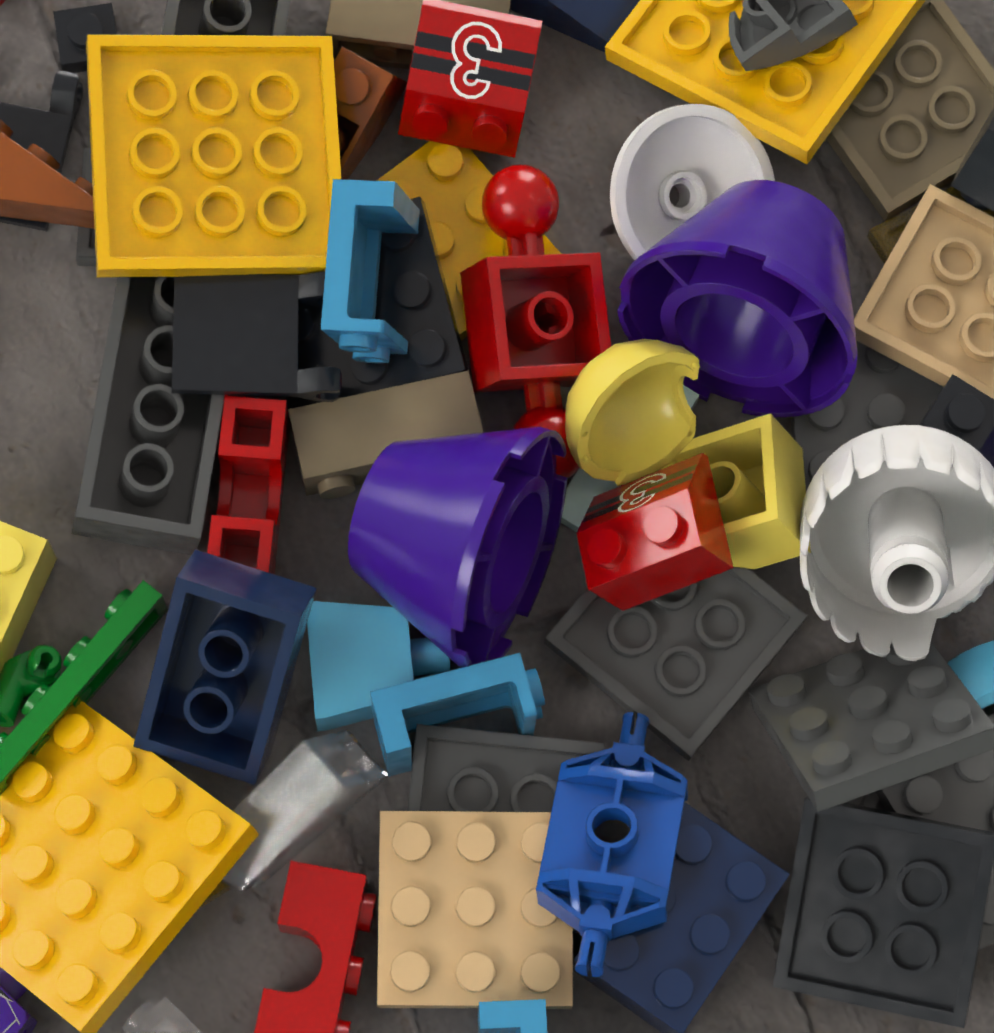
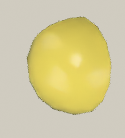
[565,339,700,486]

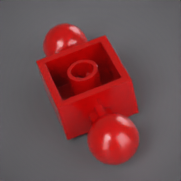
[460,165,611,479]

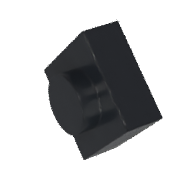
[53,3,117,73]

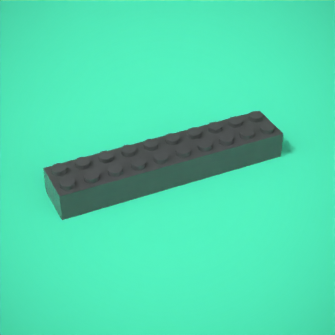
[71,0,291,555]

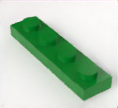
[0,580,168,795]

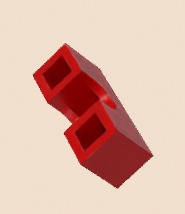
[207,395,290,574]
[254,860,377,1033]

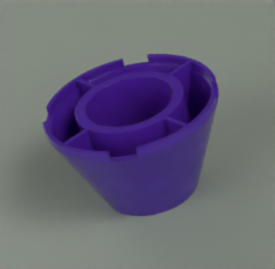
[617,180,858,417]
[348,427,567,668]

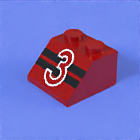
[398,0,542,158]
[576,453,734,611]

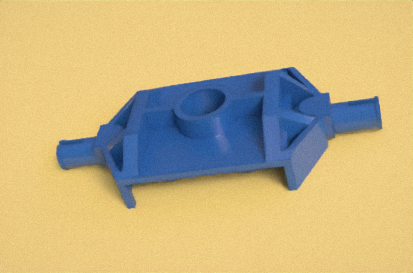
[536,712,688,977]

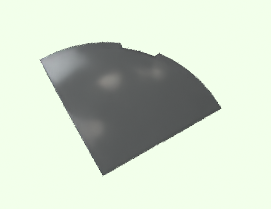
[729,0,858,71]

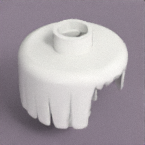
[800,425,994,661]

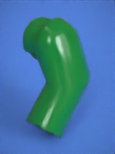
[0,644,62,727]

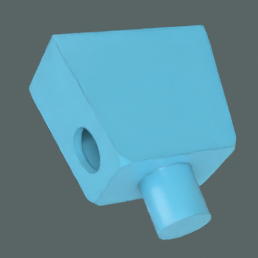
[307,601,450,731]

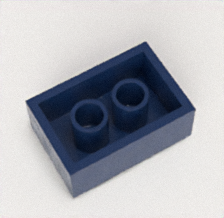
[133,549,317,785]
[573,802,790,1033]

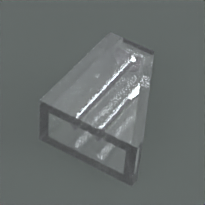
[222,729,388,892]

